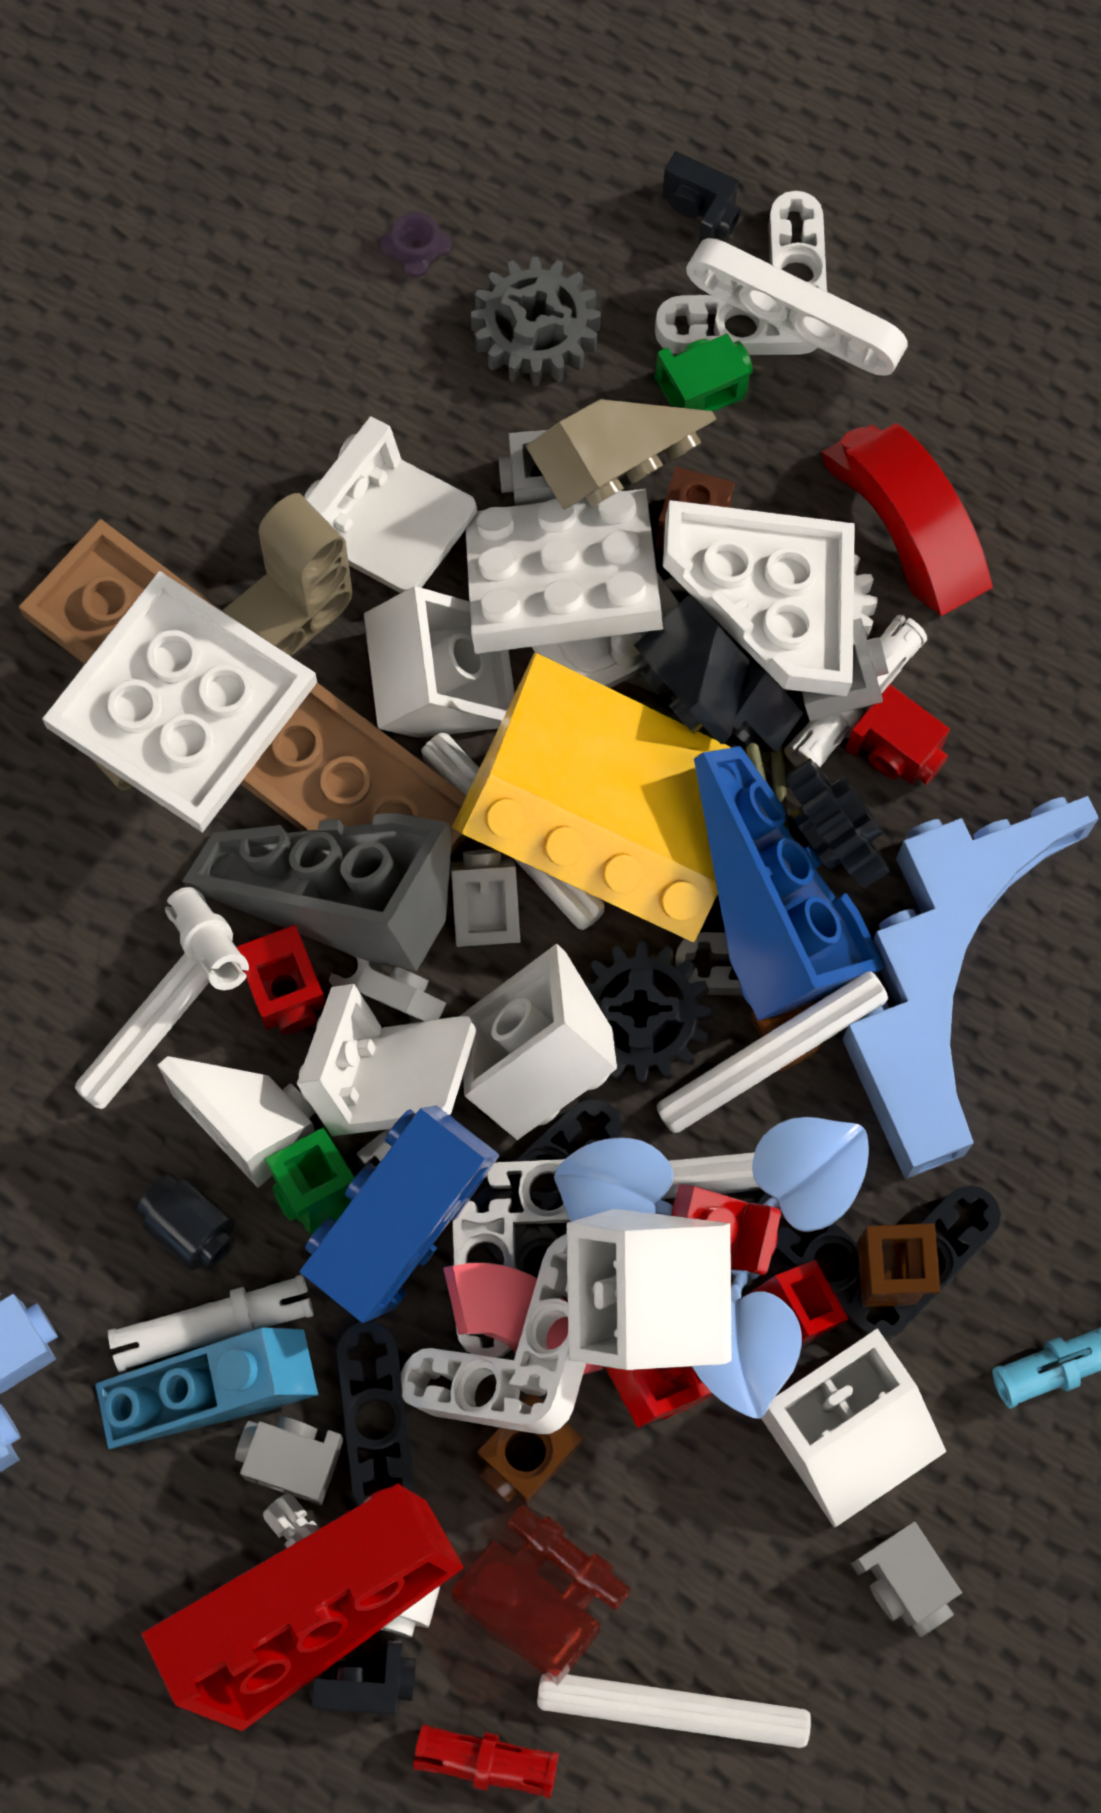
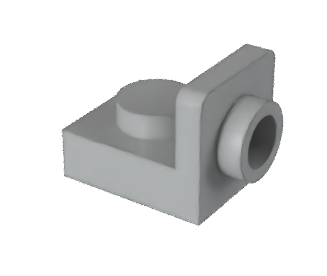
[802,618,889,721]
[450,849,520,947]

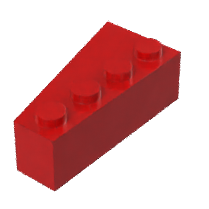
[141,1483,464,1731]

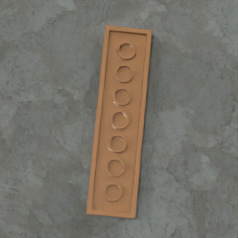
[19,519,467,855]

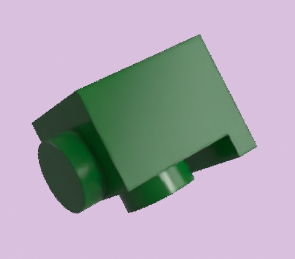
[655,333,753,412]
[265,1128,355,1237]

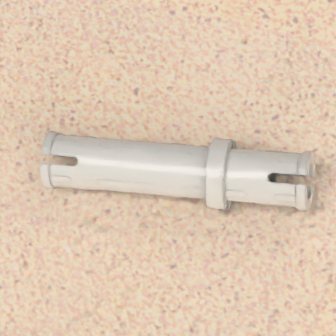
[784,615,927,767]
[108,1274,314,1372]

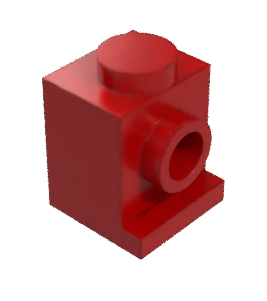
[845,684,950,785]
[236,925,325,1034]

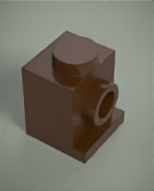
[857,1224,940,1307]

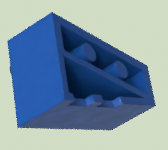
[299,1105,499,1323]

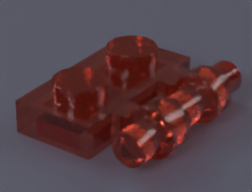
[450,1505,631,1686]

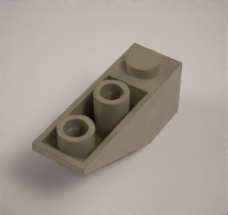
[526,399,716,510]

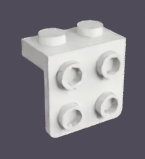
[304,416,477,593]
[297,984,476,1136]

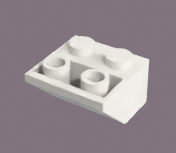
[567,1209,732,1370]
[761,1329,946,1528]

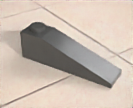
[182,812,452,971]

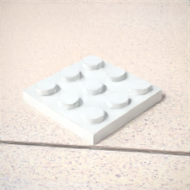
[466,489,663,654]
[42,571,317,833]

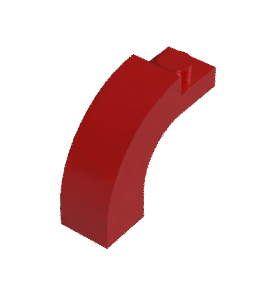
[821,423,993,616]
[605,1260,848,1428]

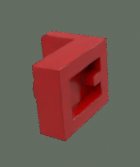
[671,1184,781,1275]

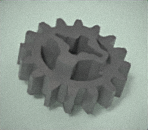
[471,257,601,386]

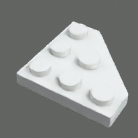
[663,500,855,696]

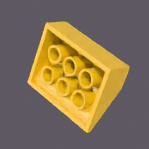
[452,652,763,943]

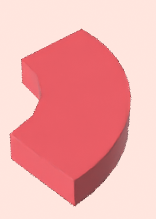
[443,1263,603,1375]

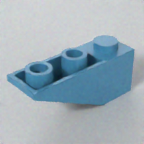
[96,1327,318,1449]

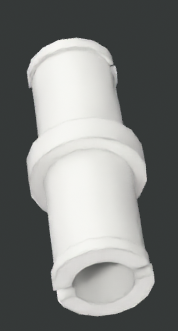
[165,887,249,990]

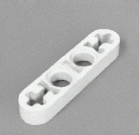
[686,238,908,376]

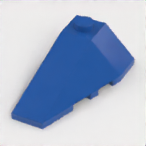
[694,746,886,1021]

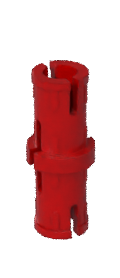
[413,1724,559,1799]

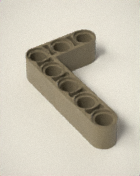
[88,493,352,790]

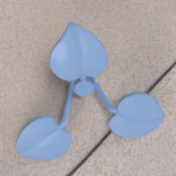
[554,1117,869,1419]

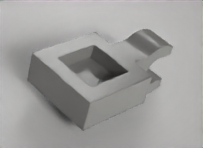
[329,954,446,1022]

